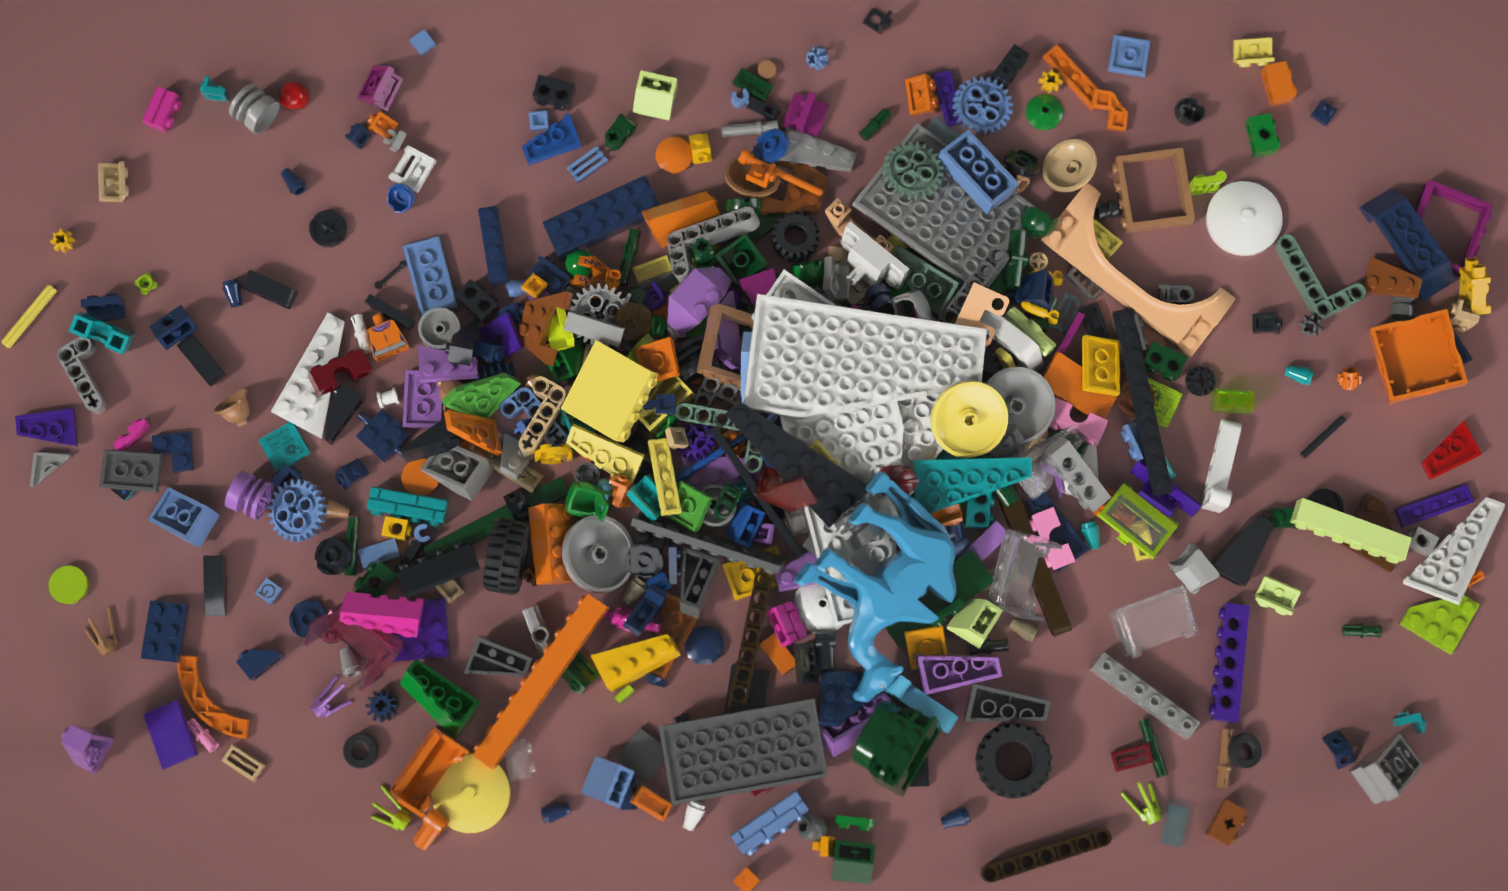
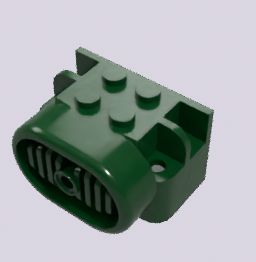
[852,700,942,798]

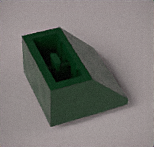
[831,840,876,884]

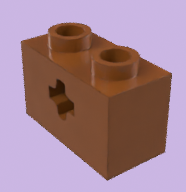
[1205,799,1248,846]

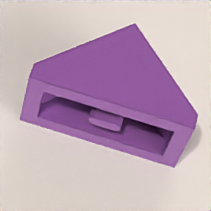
[752,523,775,547]

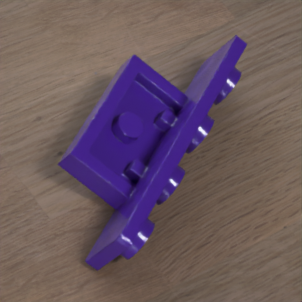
[1130,460,1202,517]

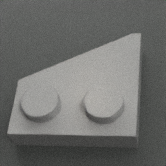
[500,433,535,480]

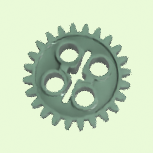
[882,141,944,201]

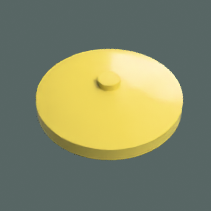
[930,380,1008,458]
[431,753,511,833]

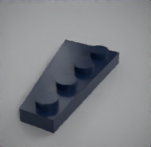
[1027,488,1089,572]

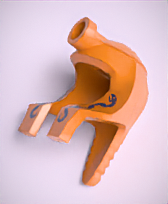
[569,255,621,299]

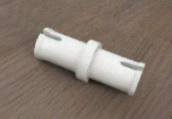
[351,314,372,354]

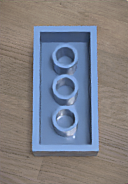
[937,129,1019,214]

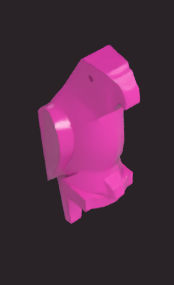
[603,607,661,634]

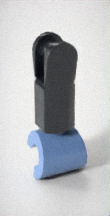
[731,88,781,121]
[395,524,432,569]

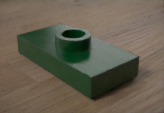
[732,67,774,102]

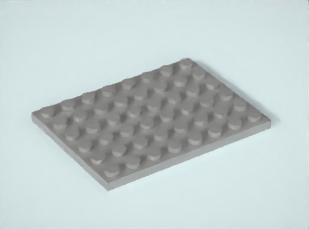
[852,123,1038,284]

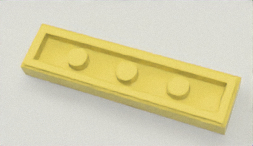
[648,438,682,516]

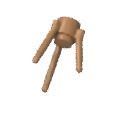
[84,607,119,657]

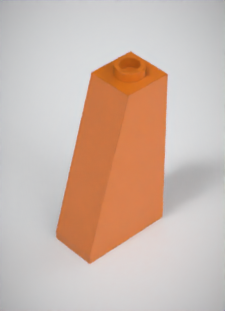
[641,191,720,248]

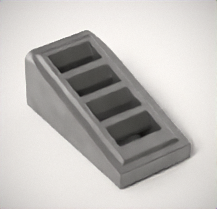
[1063,265,1104,301]

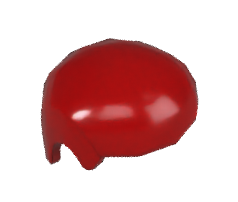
[279,81,310,110]

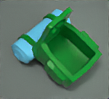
[564,478,613,521]

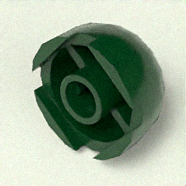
[724,198,762,217]
[1020,205,1059,239]

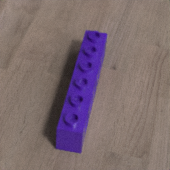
[1209,603,1250,723]

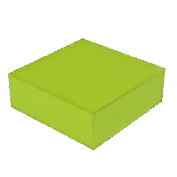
[615,685,635,704]

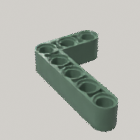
[1275,234,1366,321]
[675,403,764,473]

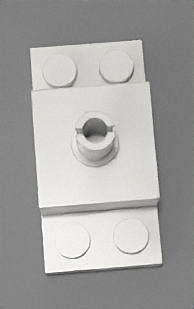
[840,221,909,290]

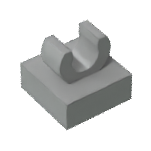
[383,129,407,153]

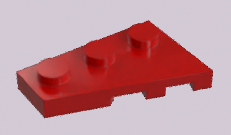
[1420,421,1482,480]

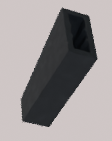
[1210,514,1275,587]

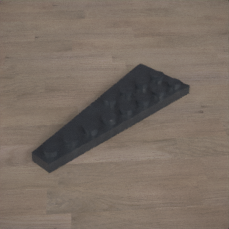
[725,401,867,528]

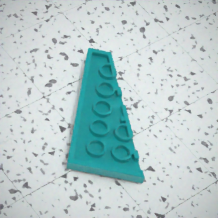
[914,457,1032,514]

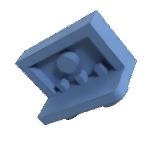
[1120,421,1145,462]

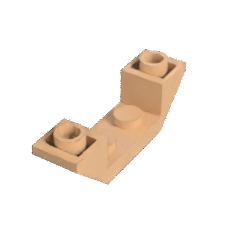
[825,198,895,253]

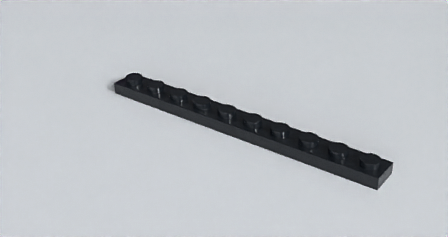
[1112,308,1173,497]

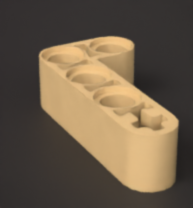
[519,376,566,456]

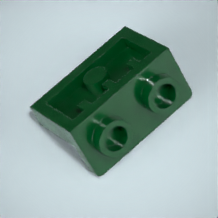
[561,652,600,695]

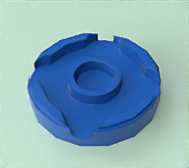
[753,129,789,163]

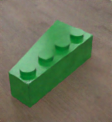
[400,659,480,739]

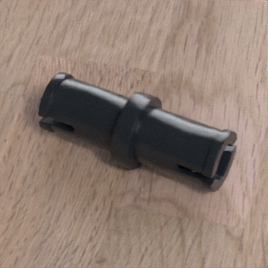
[969,639,1009,655]

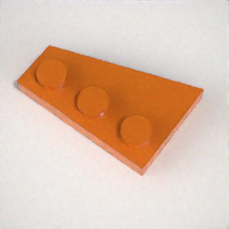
[444,410,502,456]

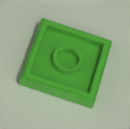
[667,481,713,533]

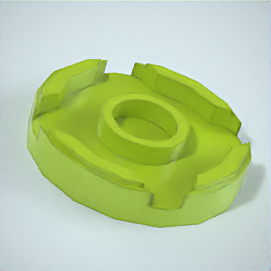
[49,565,89,604]

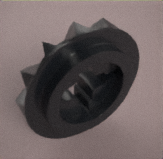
[1185,366,1216,396]

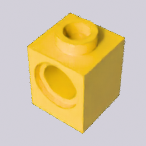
[381,516,413,541]

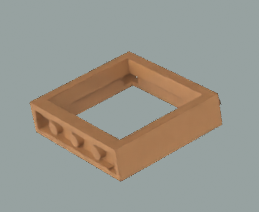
[1111,148,1195,234]
[697,303,753,389]

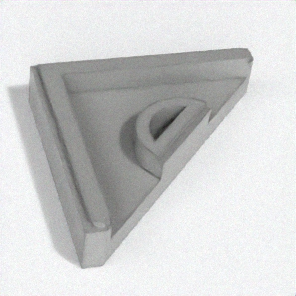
[29,451,71,487]

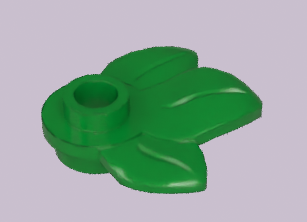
[657,415,679,439]

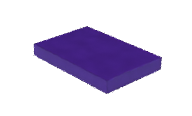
[143,700,199,770]

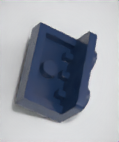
[81,293,126,321]

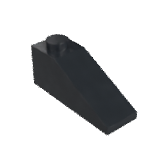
[445,319,480,366]
[325,383,366,445]
[399,417,463,463]

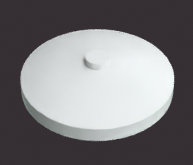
[1206,181,1282,256]

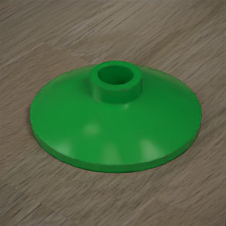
[1026,94,1063,131]

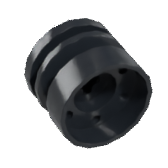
[675,335,719,383]

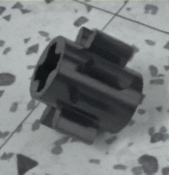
[1298,314,1323,338]

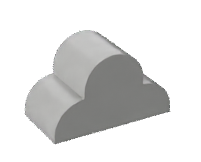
[1350,733,1423,804]

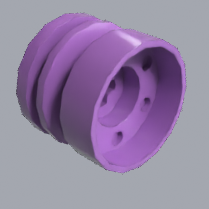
[225,470,274,520]

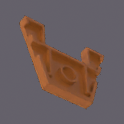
[760,161,829,215]
[518,292,573,366]

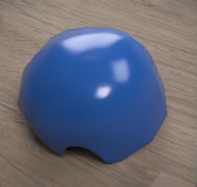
[387,183,415,213]

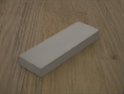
[564,310,625,347]

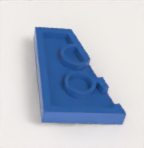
[522,112,581,166]

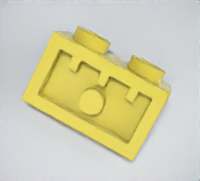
[1093,219,1123,261]

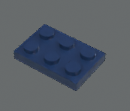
[141,601,189,663]

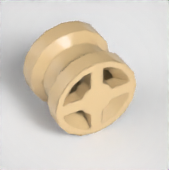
[1027,252,1048,271]

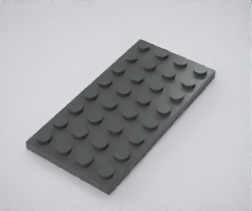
[659,698,828,805]

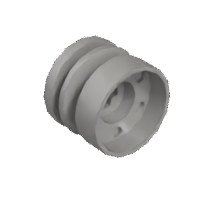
[229,84,280,134]

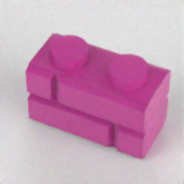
[142,87,182,132]
[766,601,807,648]

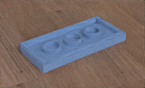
[403,236,459,317]

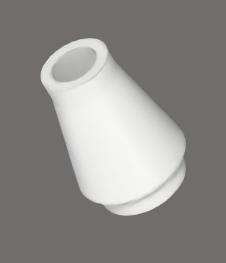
[683,801,706,831]

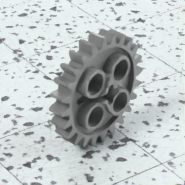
[569,283,626,345]

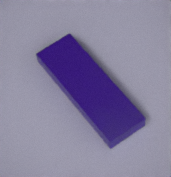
[932,70,964,128]

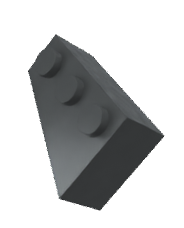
[680,546,720,618]
[464,635,536,677]

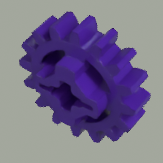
[677,423,716,461]

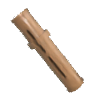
[1216,729,1234,789]

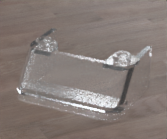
[989,529,1062,621]

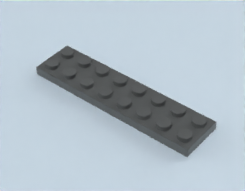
[631,511,787,574]

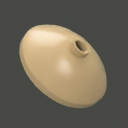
[1042,139,1097,192]

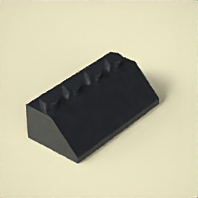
[394,540,481,598]

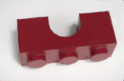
[308,349,372,397]

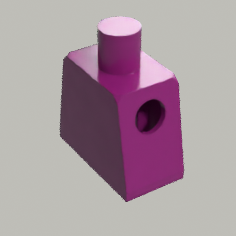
[739,268,776,310]

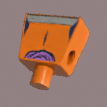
[368,313,411,362]

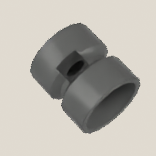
[1389,296,1417,320]
[575,462,601,485]

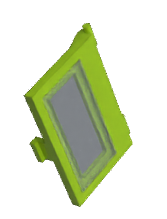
[1098,481,1179,559]

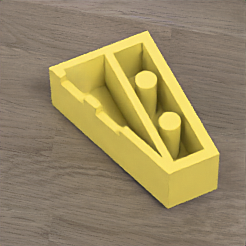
[638,376,696,435]

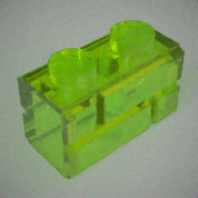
[1211,389,1254,414]

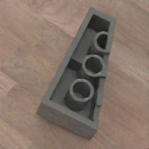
[964,683,1051,722]

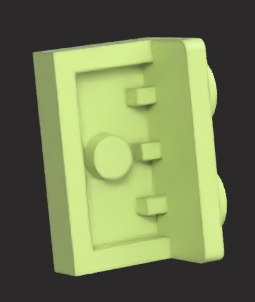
[1255,574,1301,616]

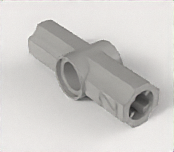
[522,605,553,659]

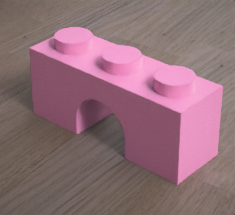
[1049,397,1108,446]
[1030,507,1075,570]

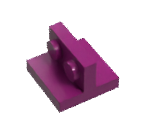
[357,65,403,112]
[782,92,830,138]

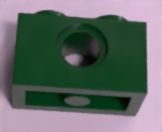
[353,559,397,598]

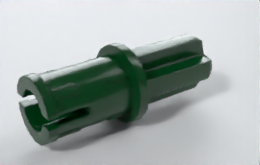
[858,108,891,141]
[1341,623,1382,639]

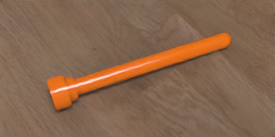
[738,148,823,196]

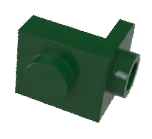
[1270,508,1298,529]

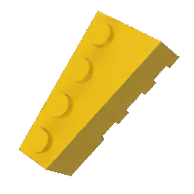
[591,634,681,693]

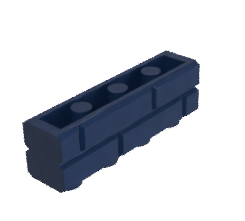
[478,206,510,286]

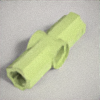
[1003,307,1056,357]

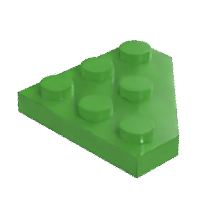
[442,373,521,418]

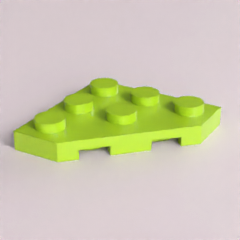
[1399,595,1480,654]

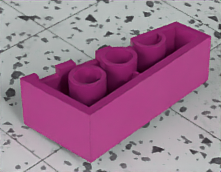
[340,592,424,638]

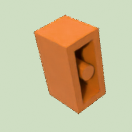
[1261,61,1297,106]

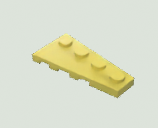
[566,424,644,489]

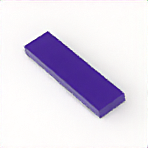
[1394,484,1474,528]

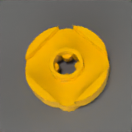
[534,444,573,464]

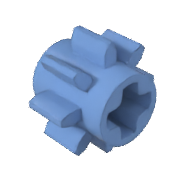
[806,46,829,70]

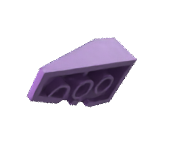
[817,693,896,757]

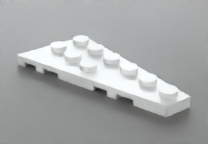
[271,313,345,439]
[1403,497,1505,605]

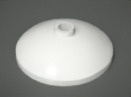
[793,583,843,633]

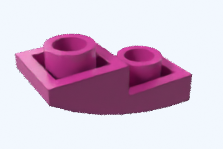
[113,419,151,451]

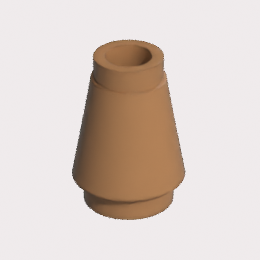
[323,499,350,518]

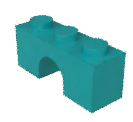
[68,312,135,354]

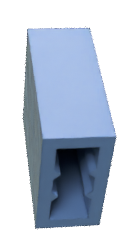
[581,756,635,808]

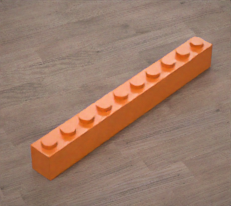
[473,594,609,769]

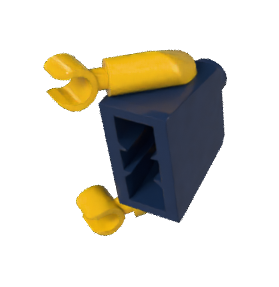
[1008,269,1063,325]

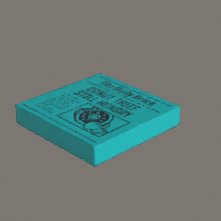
[258,422,311,471]

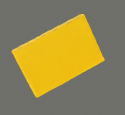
[1082,335,1120,396]
[722,545,781,601]

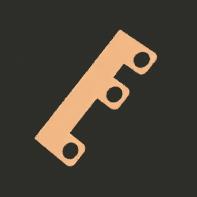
[955,283,1009,346]

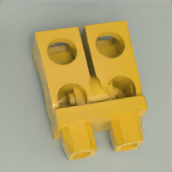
[1459,257,1491,315]

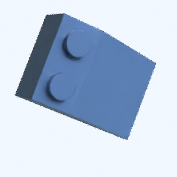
[148,487,220,548]

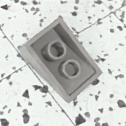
[421,446,494,501]

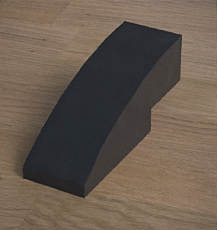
[203,555,227,616]

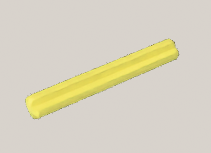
[1,285,57,348]

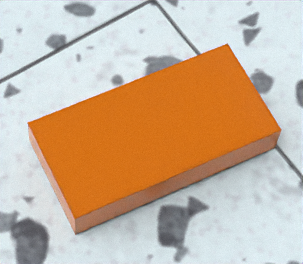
[759,633,795,676]
[630,785,672,822]

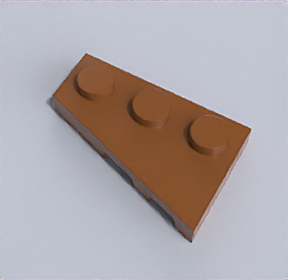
[1363,257,1422,298]

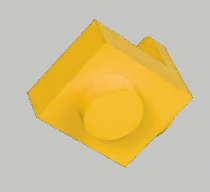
[689,133,712,164]

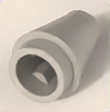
[339,647,361,678]

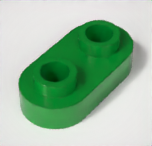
[835,815,875,831]

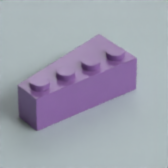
[915,654,1002,695]
[61,725,114,774]

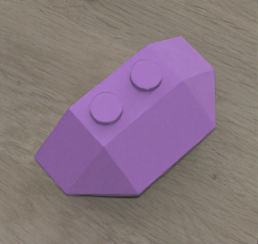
[667,267,732,336]
[706,291,741,370]

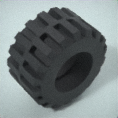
[772,211,820,263]

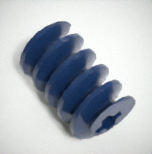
[476,360,516,381]

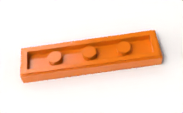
[1043,44,1098,112]

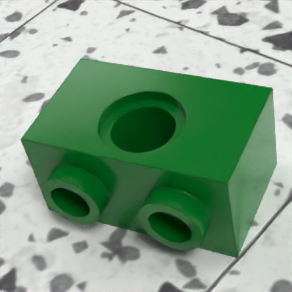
[1245,113,1281,158]

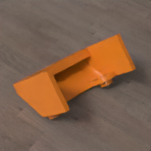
[390,727,469,818]

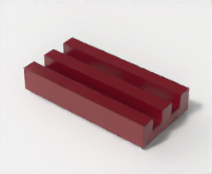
[1111,743,1155,772]

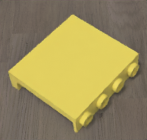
[561,340,659,443]

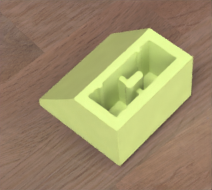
[633,71,678,120]
[947,598,1003,649]

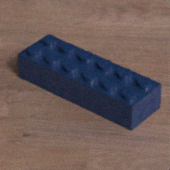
[542,175,660,261]

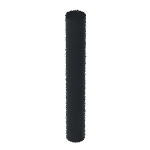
[1300,415,1346,459]

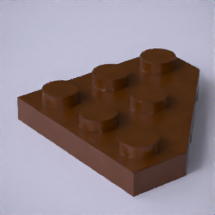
[1339,493,1396,573]

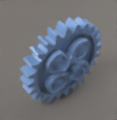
[952,76,1013,136]
[268,479,328,542]

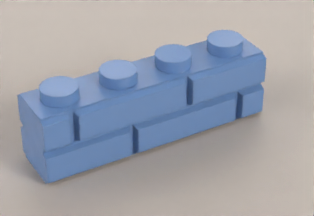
[730,791,809,856]

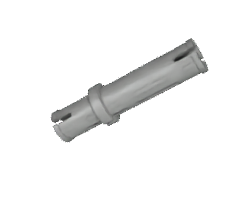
[721,120,778,137]

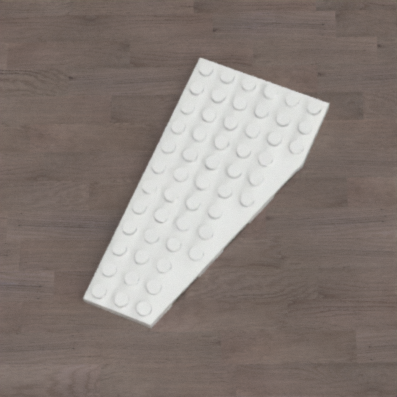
[743,294,987,417]

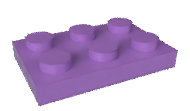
[403,370,443,428]

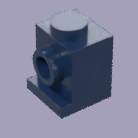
[473,340,505,363]

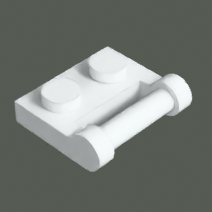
[388,145,436,193]

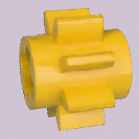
[1038,69,1063,94]
[50,229,76,254]

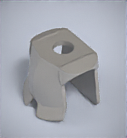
[892,289,937,321]
[1168,543,1219,595]

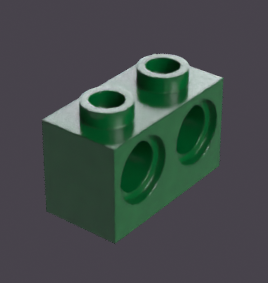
[1143,341,1188,381]

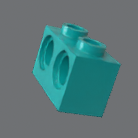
[964,492,995,530]

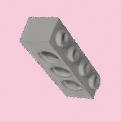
[1044,436,1111,512]

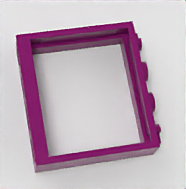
[1414,179,1493,277]

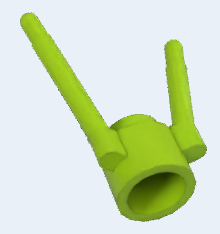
[1121,782,1162,825]
[371,785,412,831]

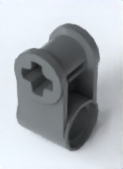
[1157,284,1194,305]

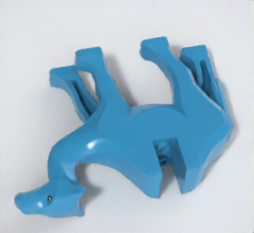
[794,472,956,702]

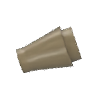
[622,577,648,606]
[1009,618,1040,642]

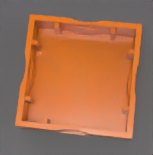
[1369,309,1468,404]

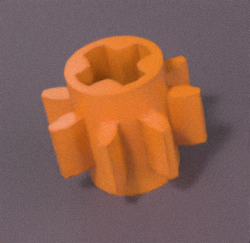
[1337,367,1362,390]

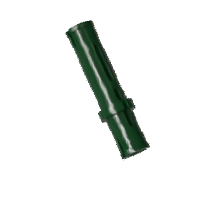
[619,228,641,286]
[344,517,360,576]
[1138,718,1169,778]

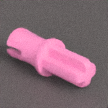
[187,718,219,753]

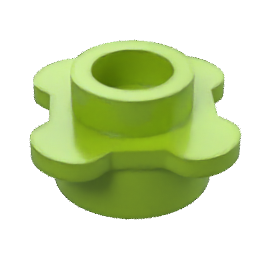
[135,273,158,295]

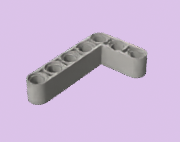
[667,207,760,283]

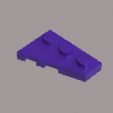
[15,408,78,447]

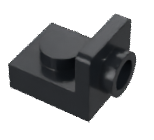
[1252,312,1283,334]

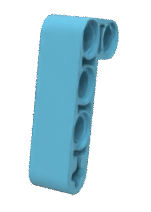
[885,674,959,734]

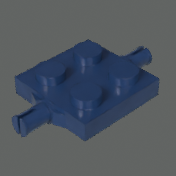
[356,409,411,463]

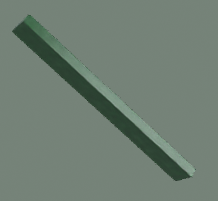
[423,476,568,556]

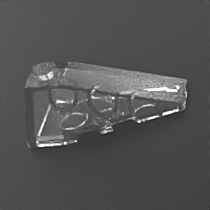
[1016,424,1085,500]

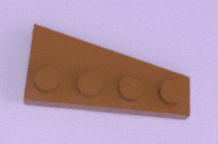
[651,593,702,680]

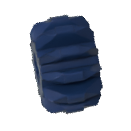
[365,689,399,723]

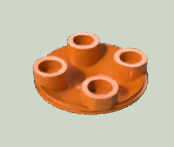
[655,137,692,174]

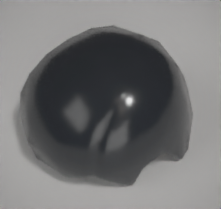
[1174,98,1205,126]

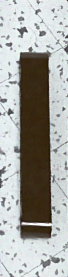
[980,828,1112,883]

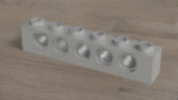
[1089,652,1200,739]

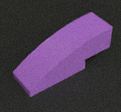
[954,521,1010,562]

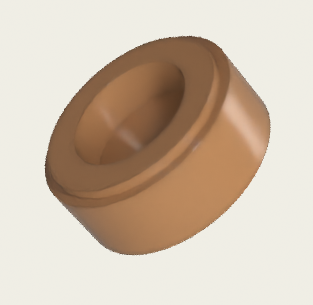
[758,60,776,80]

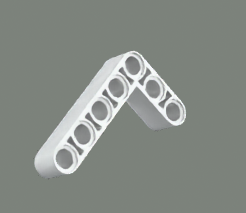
[960,298,1044,372]
[1201,419,1242,513]

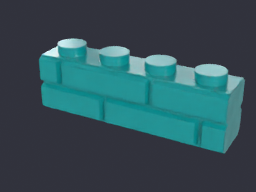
[367,486,449,527]

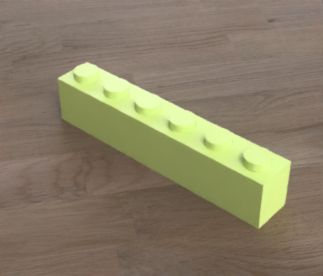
[1290,498,1412,563]

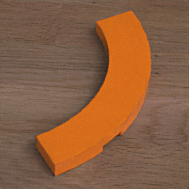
[177,655,250,739]

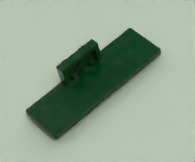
[885,550,994,648]

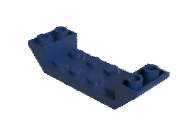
[1359,188,1455,302]

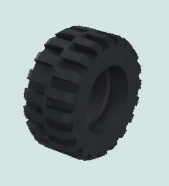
[483,518,530,595]
[975,722,1053,799]

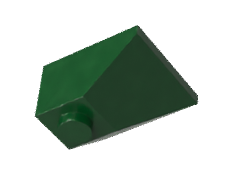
[714,233,768,286]

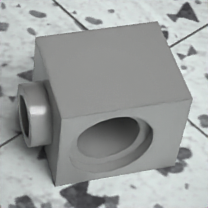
[1406,527,1439,557]

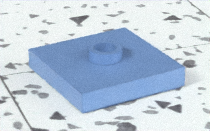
[1107,34,1150,78]

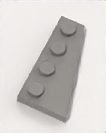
[775,127,857,172]

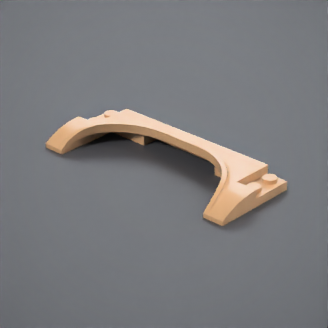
[1041,183,1236,357]

